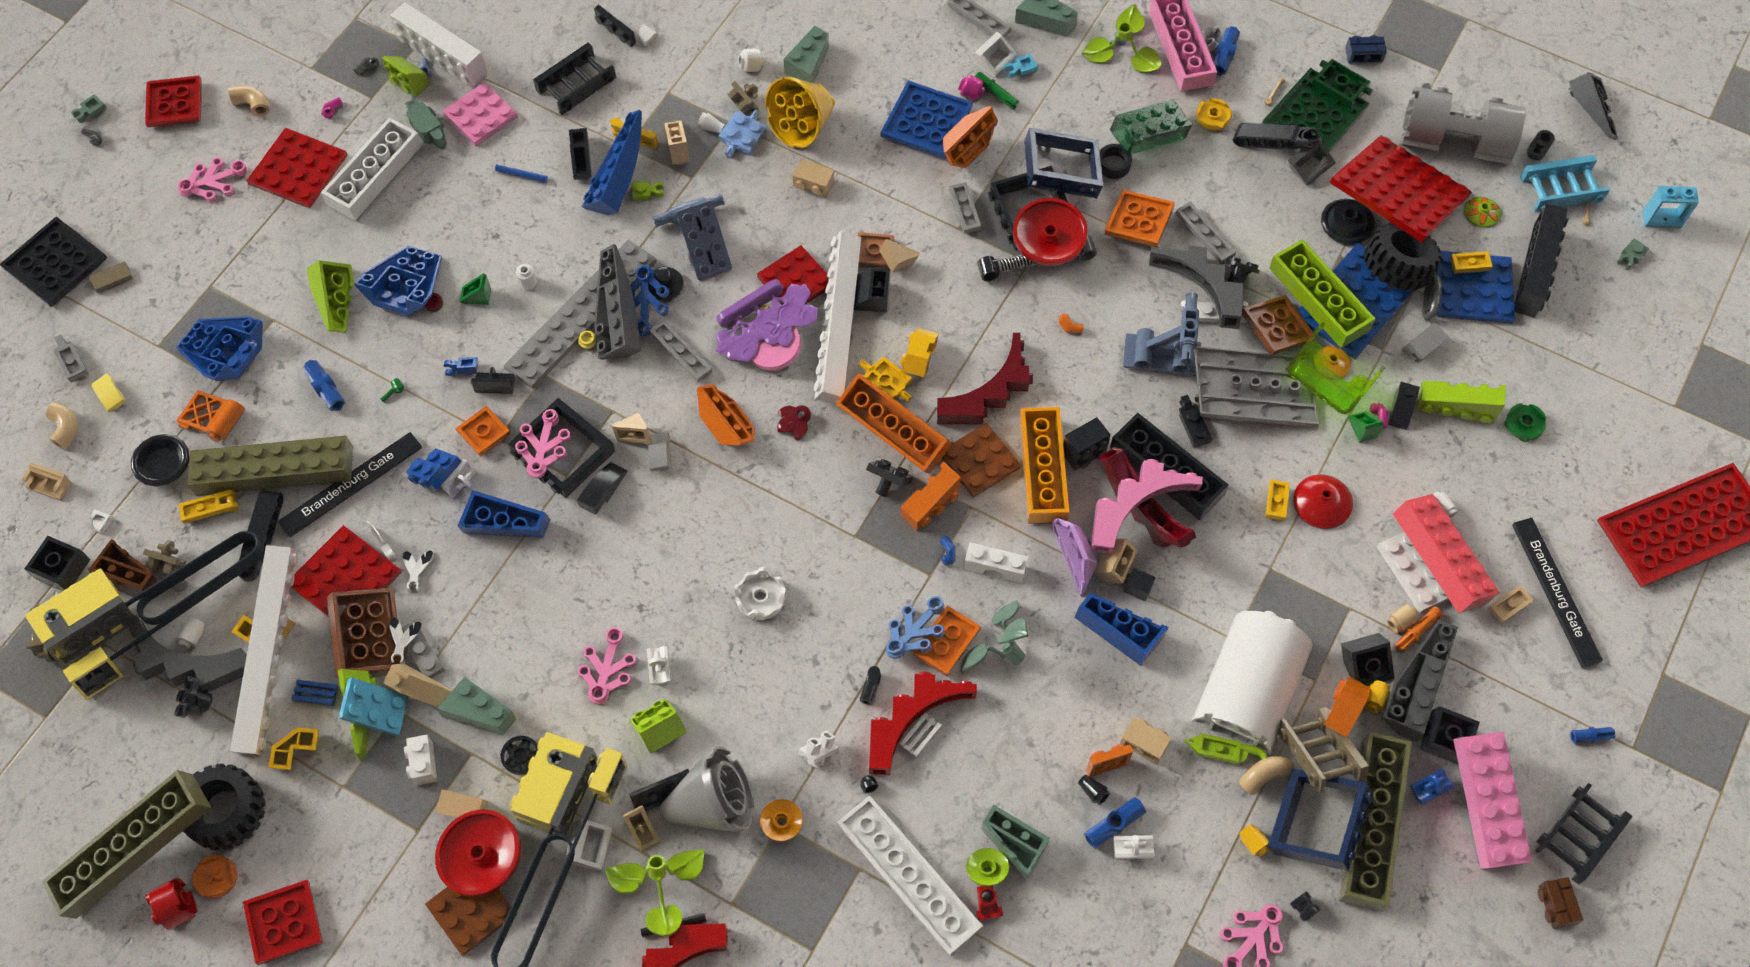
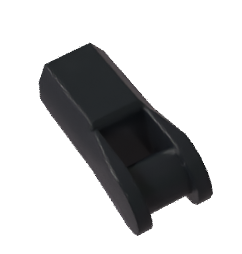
[860,666,881,705]

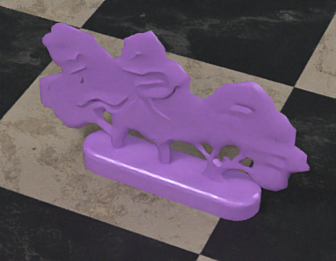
[715,279,818,362]

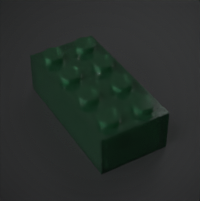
[1110,99,1193,156]

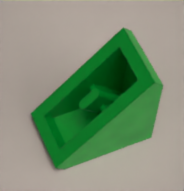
[460,273,491,305]
[1348,411,1384,443]

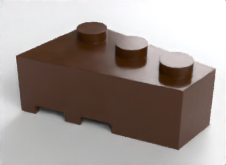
[88,538,157,597]

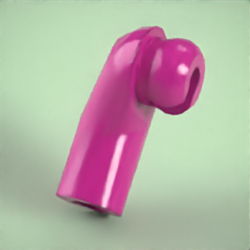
[322,97,343,118]
[1370,403,1388,428]

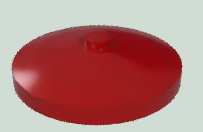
[1013,198,1088,266]
[435,809,522,897]

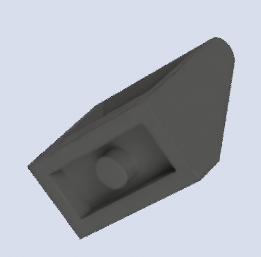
[1288,142,1336,186]

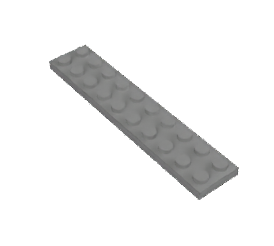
[504,240,657,389]

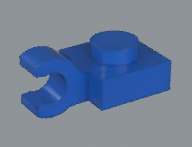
[443,357,479,376]

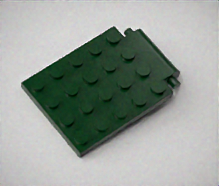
[1262,59,1373,161]

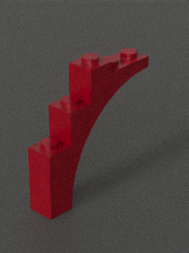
[937,332,1033,425]
[1098,447,1197,547]

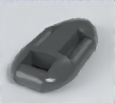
[1422,274,1442,321]

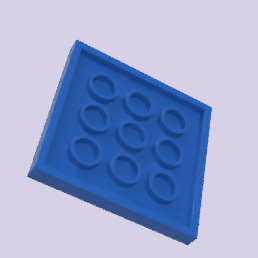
[880,80,973,159]
[1436,251,1515,324]

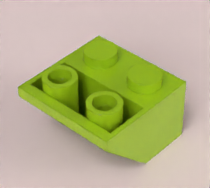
[382,56,430,98]
[629,698,687,754]

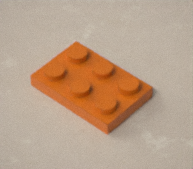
[913,605,981,677]

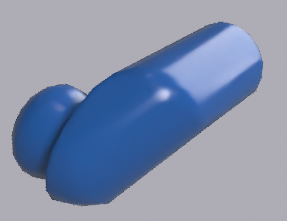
[940,536,956,566]

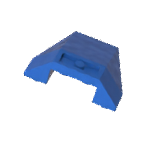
[355,245,442,316]
[176,316,263,381]

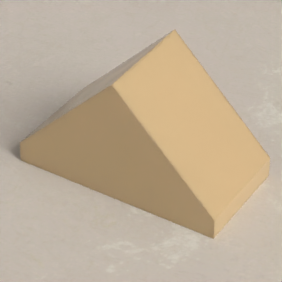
[880,239,920,272]
[612,413,652,444]
[623,805,659,851]

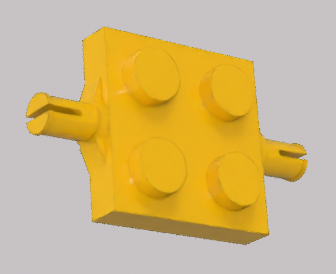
[858,356,913,403]

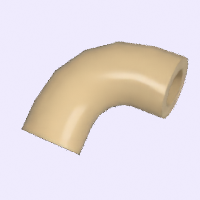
[228,86,270,117]
[46,402,78,450]
[1239,756,1295,795]

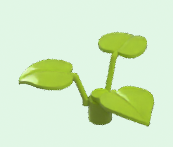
[1082,4,1161,73]
[605,849,705,936]

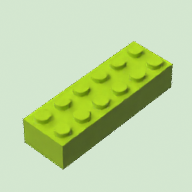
[1269,239,1376,348]

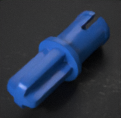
[1570,727,1615,744]

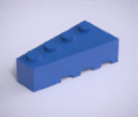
[457,490,551,538]
[1075,593,1169,666]

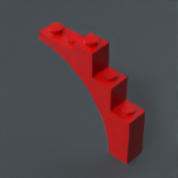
[869,671,977,775]
[642,923,728,967]

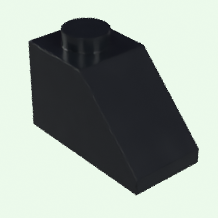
[1388,382,1420,430]

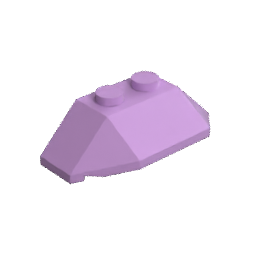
[1051,517,1099,596]

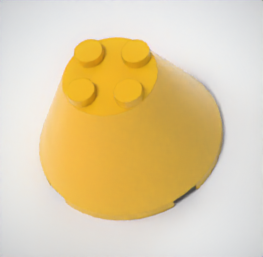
[765,77,835,148]

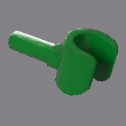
[380,378,404,402]

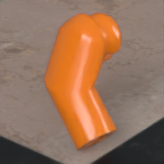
[1058,313,1083,334]

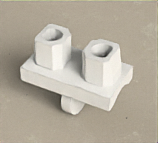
[441,459,476,498]
[647,646,671,685]
[798,731,839,767]
[1113,835,1155,859]

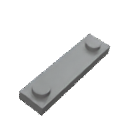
[947,0,1011,37]
[1175,201,1236,264]
[649,320,712,383]

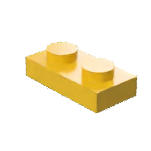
[1450,251,1493,274]
[1265,479,1290,521]

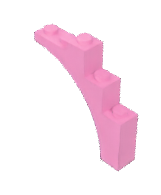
[1091,459,1203,554]

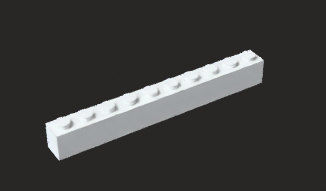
[814,230,861,405]
[230,545,298,756]

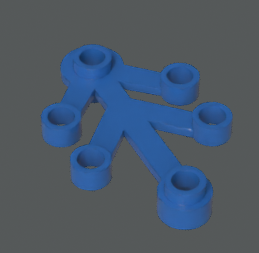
[630,265,669,336]

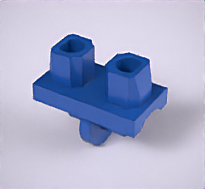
[1409,769,1455,805]

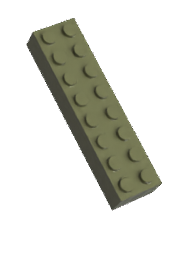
[187,435,353,496]
[1339,731,1412,912]
[42,770,211,919]

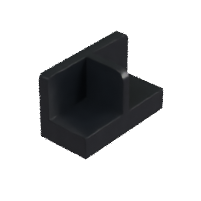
[471,367,515,394]

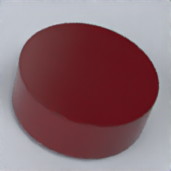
[424,293,443,312]

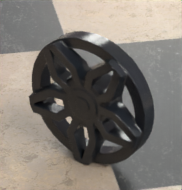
[500,736,538,775]

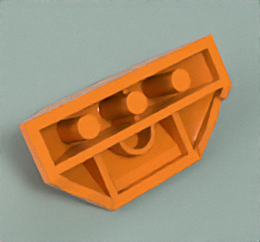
[943,107,998,168]
[697,384,755,445]

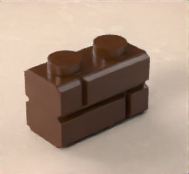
[1537,877,1584,929]

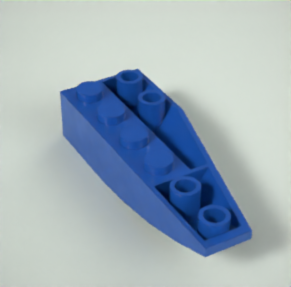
[582,110,642,215]

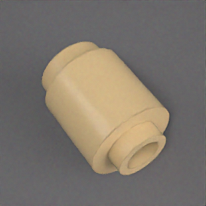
[1387,605,1419,633]

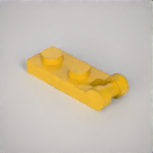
[610,117,659,150]
[178,490,239,524]

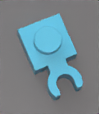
[1005,54,1038,78]

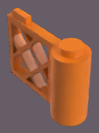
[176,390,245,442]

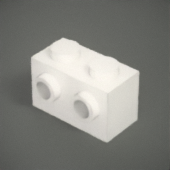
[404,734,438,786]

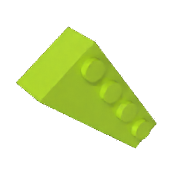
[1416,380,1507,424]

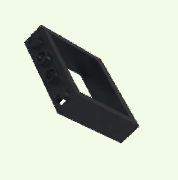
[988,166,1068,250]
[508,398,615,498]

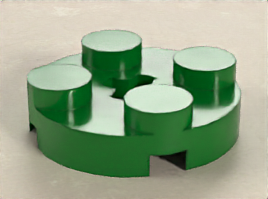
[1504,403,1546,442]

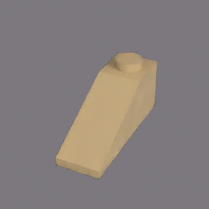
[664,120,690,165]
[383,663,452,707]

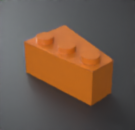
[1324,676,1370,737]

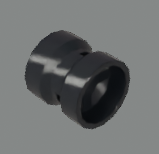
[1290,891,1321,922]

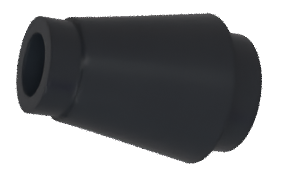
[1078,774,1110,805]

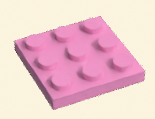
[442,82,518,146]

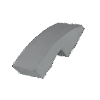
[648,431,671,472]

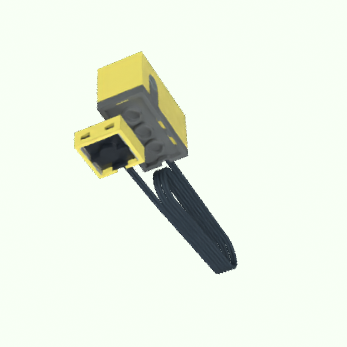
[25,531,264,700]
[491,732,627,967]

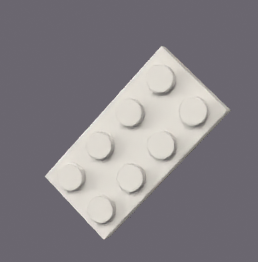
[1377,532,1449,613]

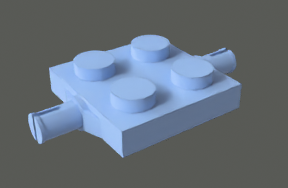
[718,109,767,158]

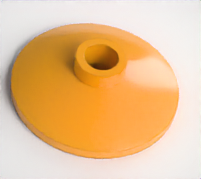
[1312,346,1351,380]
[760,799,803,842]

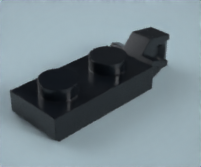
[1179,395,1213,447]

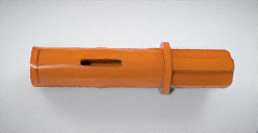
[1395,606,1443,652]

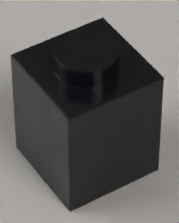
[1122,567,1156,601]

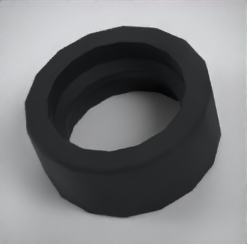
[1099,144,1132,179]

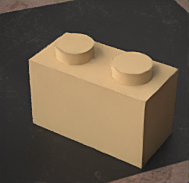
[793,159,835,197]
[1094,538,1138,584]
[1120,717,1171,765]

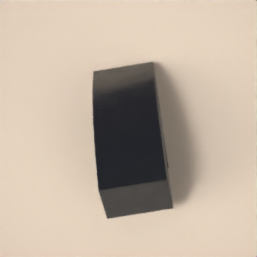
[569,128,592,180]
[577,462,628,515]

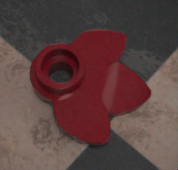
[777,405,811,441]

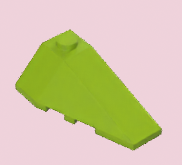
[307,260,354,333]
[338,669,378,761]

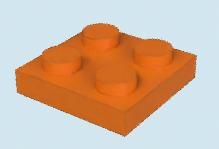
[455,406,511,457]
[1086,744,1133,777]

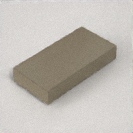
[89,261,133,293]

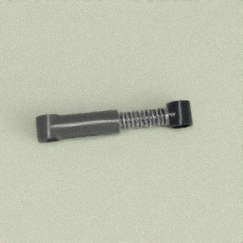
[977,235,1097,282]

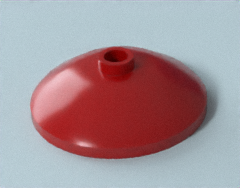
[1293,474,1353,529]

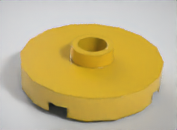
[1196,98,1232,131]

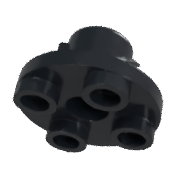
[1224,256,1261,286]
[649,266,684,302]
[174,676,212,718]

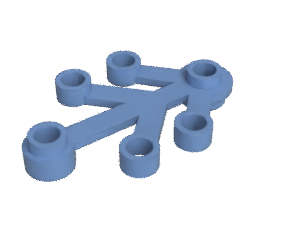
[886,596,945,659]

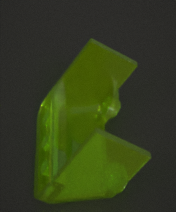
[1287,322,1385,414]

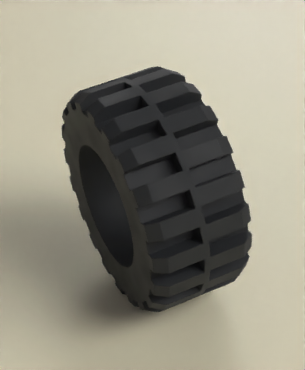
[1364,222,1441,291]
[183,763,266,851]

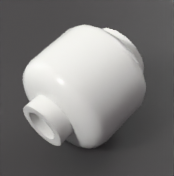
[738,49,765,72]

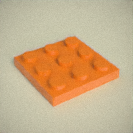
[1105,190,1175,248]

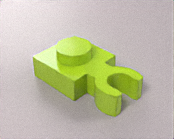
[632,181,664,201]

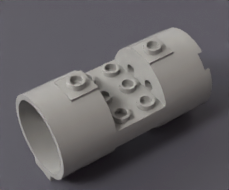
[1400,87,1526,164]

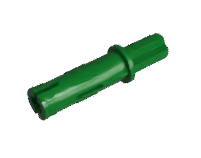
[975,72,1019,110]

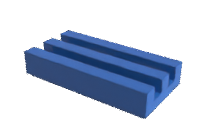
[291,679,339,706]

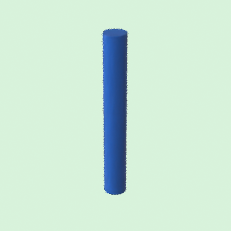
[495,164,548,183]

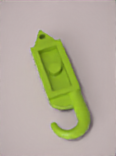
[1184,733,1268,764]

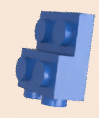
[406,448,462,491]

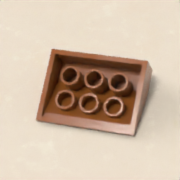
[326,588,402,678]

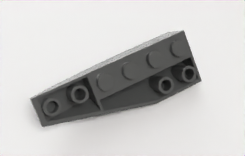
[594,244,641,360]
[1382,620,1458,742]

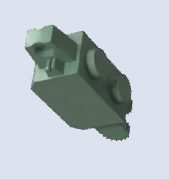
[405,98,447,148]

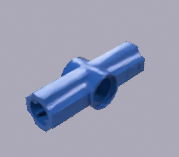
[1214,26,1240,76]
[302,360,345,411]
[1084,797,1147,849]

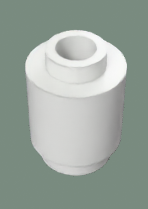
[515,264,537,290]
[1433,491,1458,519]
[176,618,205,649]

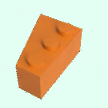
[901,462,961,531]

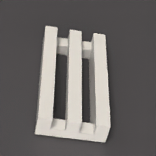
[900,713,942,758]

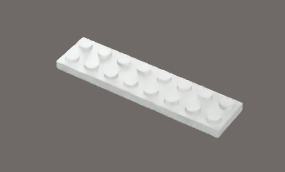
[837,795,983,956]

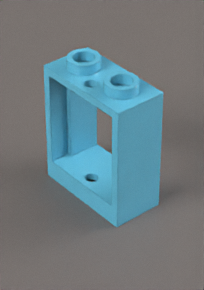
[1642,186,1699,228]

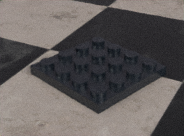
[0,216,107,307]

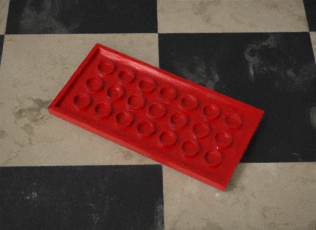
[1597,462,1750,588]

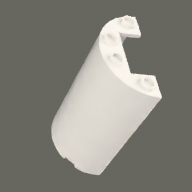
[1192,610,1313,756]

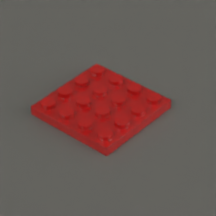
[246,127,348,209]
[290,525,402,618]

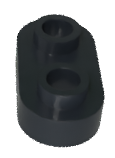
[1527,130,1555,161]

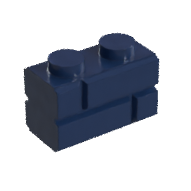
[1345,35,1387,63]

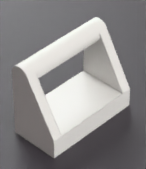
[974,32,1017,77]
[564,818,612,871]

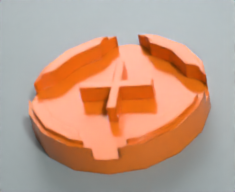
[192,854,238,899]

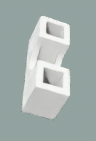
[964,542,1028,584]

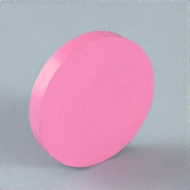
[752,326,801,371]

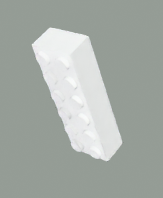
[390,2,488,88]
[321,117,422,221]

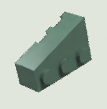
[1015,0,1078,37]
[783,26,829,83]
[437,677,516,735]
[981,804,1050,881]

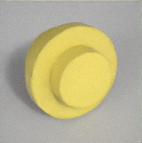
[578,331,596,349]

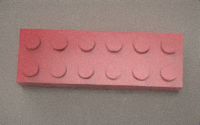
[1393,494,1500,614]

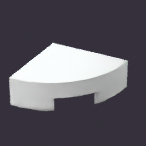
[639,24,657,47]
[91,509,114,535]

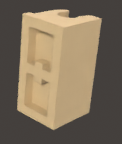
[22,462,72,501]
[435,789,488,818]

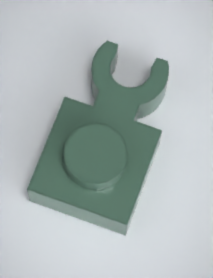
[71,94,107,123]
[1617,238,1649,270]

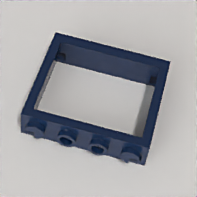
[1024,128,1103,199]
[1268,768,1372,871]

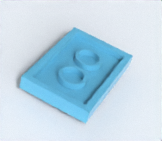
[338,677,408,737]

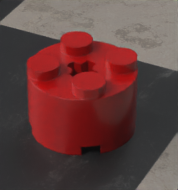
[145,878,197,930]

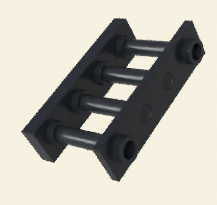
[533,42,616,116]
[1535,783,1633,885]

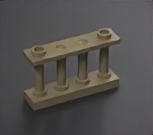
[1278,707,1369,794]

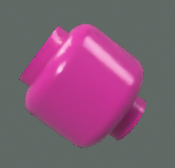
[958,75,985,101]

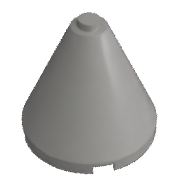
[659,747,754,832]

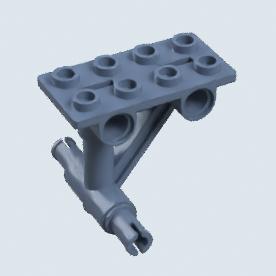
[652,193,732,280]
[1123,292,1201,376]

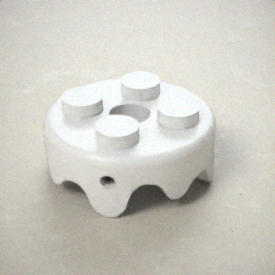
[734,567,786,620]

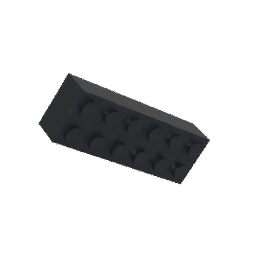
[1514,203,1569,318]
[1110,412,1229,520]

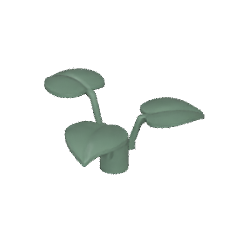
[961,600,1029,674]

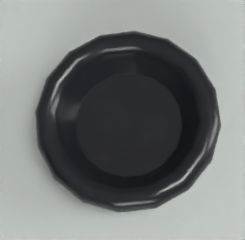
[1321,198,1375,245]
[131,434,190,487]

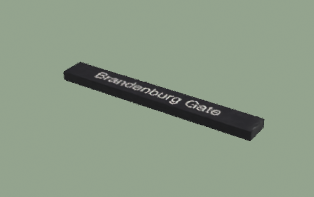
[278,432,422,537]
[1512,518,1603,668]

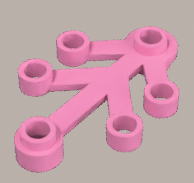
[178,157,247,203]
[515,409,571,478]
[578,627,636,704]
[1220,904,1283,967]

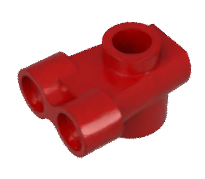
[976,886,1004,921]

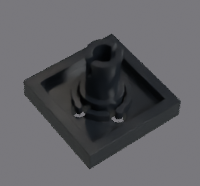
[866,459,913,497]

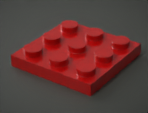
[145,75,202,128]
[757,245,829,305]
[242,880,323,965]

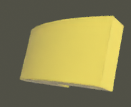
[91,373,126,413]

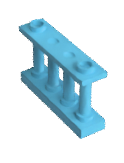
[1520,155,1610,211]

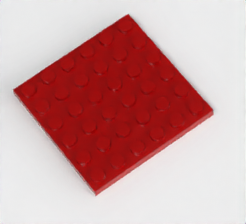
[1329,135,1472,242]

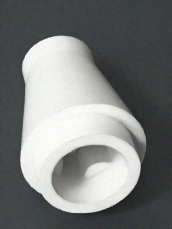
[698,112,725,134]

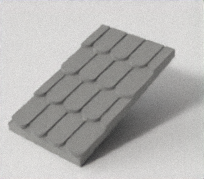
[1194,346,1318,427]

